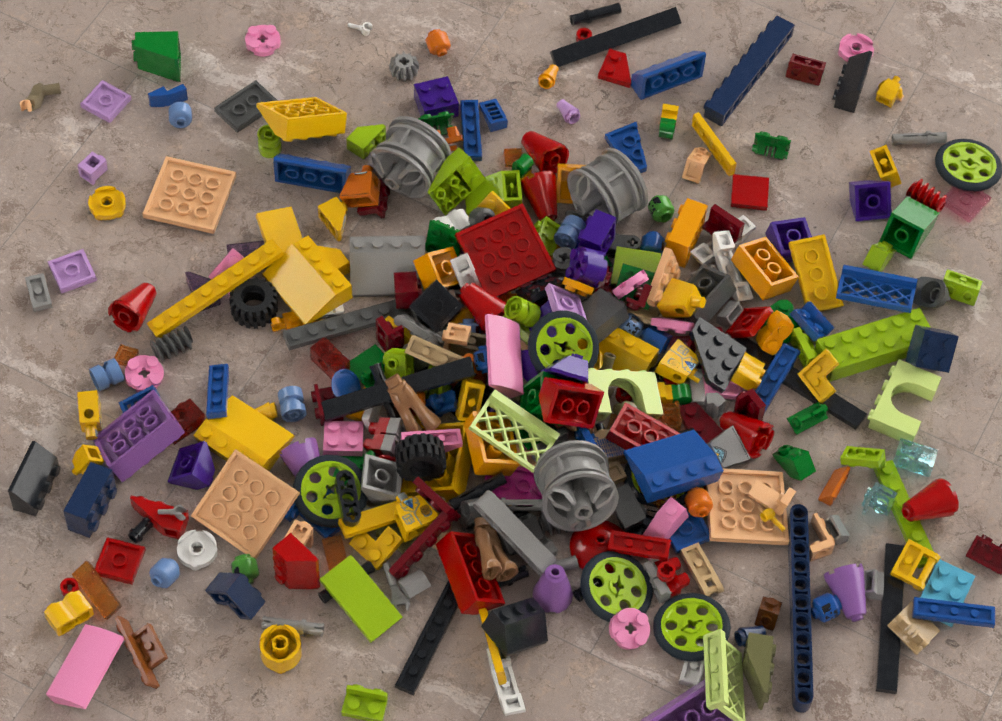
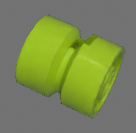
[257,124,282,158]
[504,296,541,328]

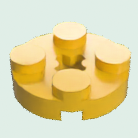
[88,186,126,220]

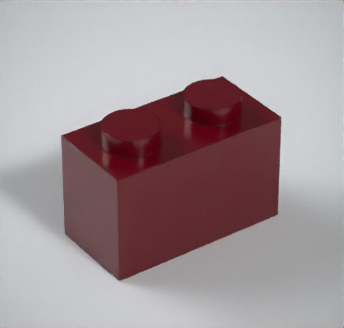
[394,271,422,309]

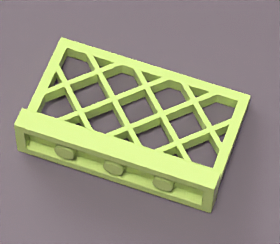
[468,390,560,473]
[703,629,745,721]

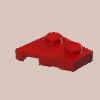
[598,48,631,88]

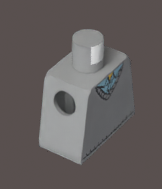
[707,426,751,468]

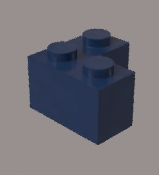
[205,572,266,620]

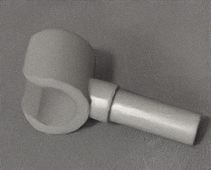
[158,505,188,521]

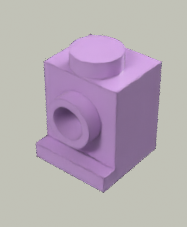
[77,151,108,185]

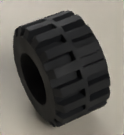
[229,277,278,329]
[395,433,447,482]

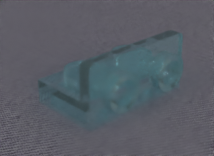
[893,438,938,477]
[861,482,897,516]

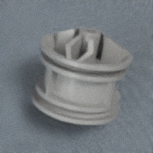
[368,116,451,198]
[567,148,648,224]
[534,440,619,531]

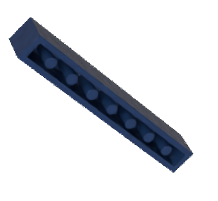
[703,16,795,126]

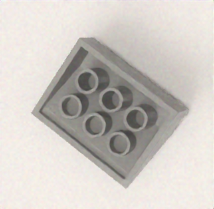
[350,236,425,297]

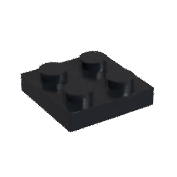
[516,275,565,303]
[409,279,463,333]

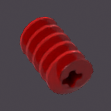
[906,179,947,213]

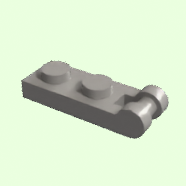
[394,314,444,347]

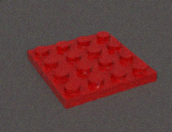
[455,203,556,297]

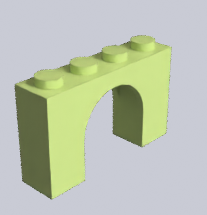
[867,359,942,446]
[586,368,663,421]

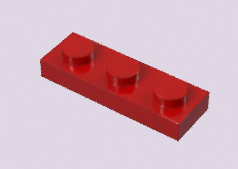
[608,530,671,561]

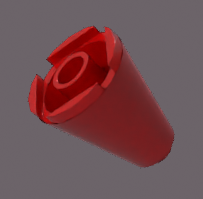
[521,131,569,175]
[521,171,558,222]
[459,282,506,334]
[108,283,157,332]
[719,411,775,459]
[901,478,959,522]

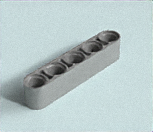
[473,490,557,575]

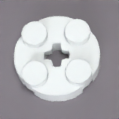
[177,530,218,571]

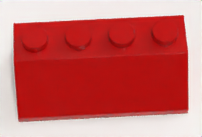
[435,531,506,615]

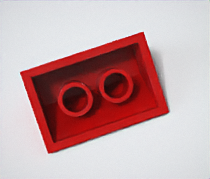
[539,377,604,429]
[272,533,320,589]

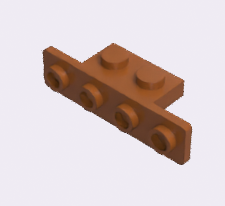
[115,616,168,689]

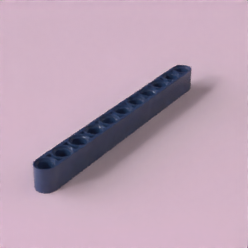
[787,504,814,713]

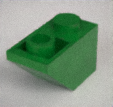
[772,445,816,481]

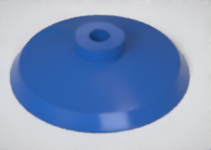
[331,369,361,397]

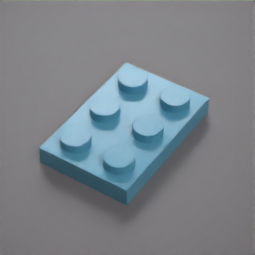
[920,559,976,627]

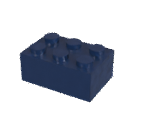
[63,462,117,538]

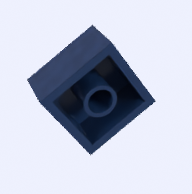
[906,325,959,373]

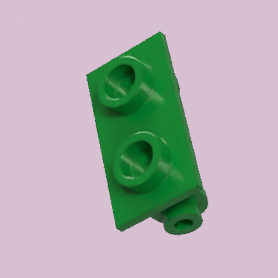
[786,402,828,435]

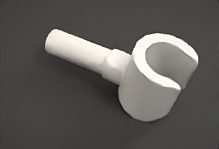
[348,22,372,36]

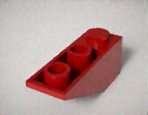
[130,495,189,539]

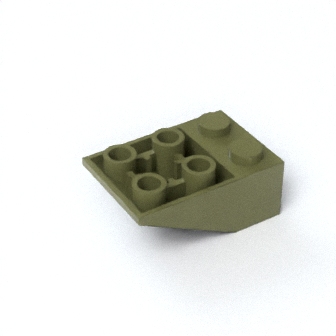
[742,632,776,710]

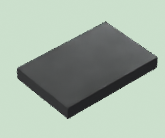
[214,80,278,133]

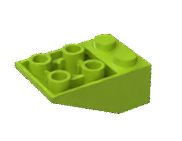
[427,147,486,216]
[465,170,522,215]

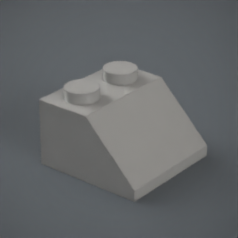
[361,454,402,506]

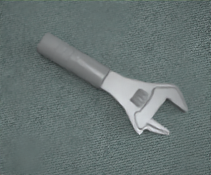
[383,562,411,611]

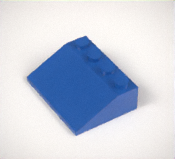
[623,430,724,503]

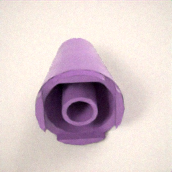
[280,437,321,495]
[533,564,573,613]
[824,564,866,622]

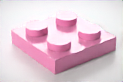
[323,421,364,456]

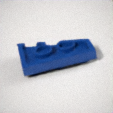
[605,121,647,173]

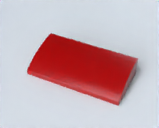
[605,402,681,450]

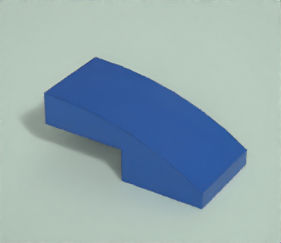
[148,84,188,107]

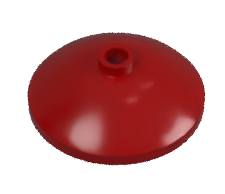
[569,521,624,573]

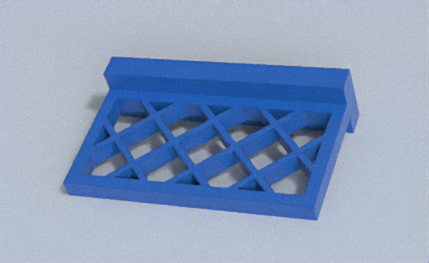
[836,265,918,313]

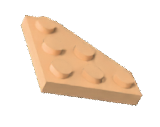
[647,247,681,307]

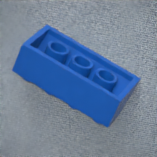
[631,51,706,100]
[273,153,351,193]

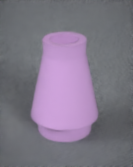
[556,99,580,124]

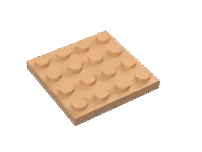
[143,156,236,234]
[191,449,300,559]
[705,468,789,546]

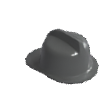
[913,277,951,308]

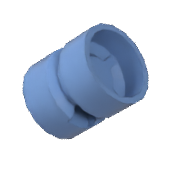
[554,215,586,250]
[89,358,124,392]
[278,386,307,422]

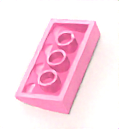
[485,314,524,398]
[46,624,124,709]

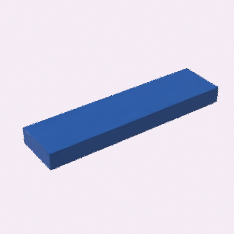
[460,100,482,161]
[755,343,800,414]
[206,364,229,419]
[912,597,995,628]

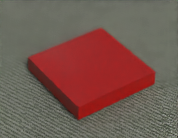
[730,174,769,211]
[725,306,773,338]
[93,537,146,585]

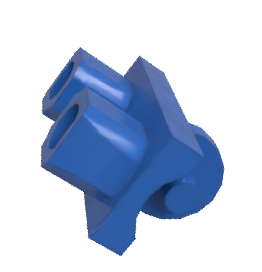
[426,390,458,417]

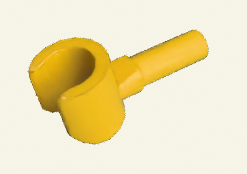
[760,508,786,532]

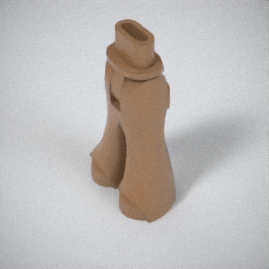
[385,373,441,432]
[474,517,519,582]

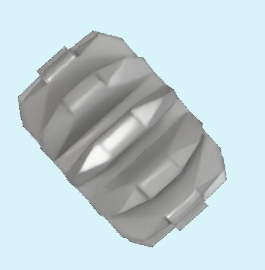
[389,51,419,82]

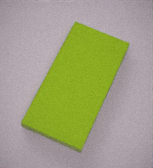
[319,555,403,643]

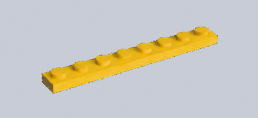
[146,239,284,338]

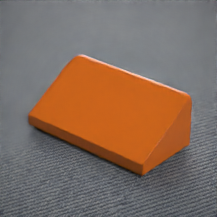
[818,466,850,506]

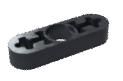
[335,470,361,527]

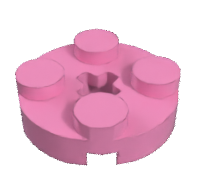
[245,25,281,57]
[838,33,874,62]
[612,269,649,299]
[124,355,164,392]
[609,608,650,650]

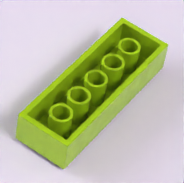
[815,308,931,382]

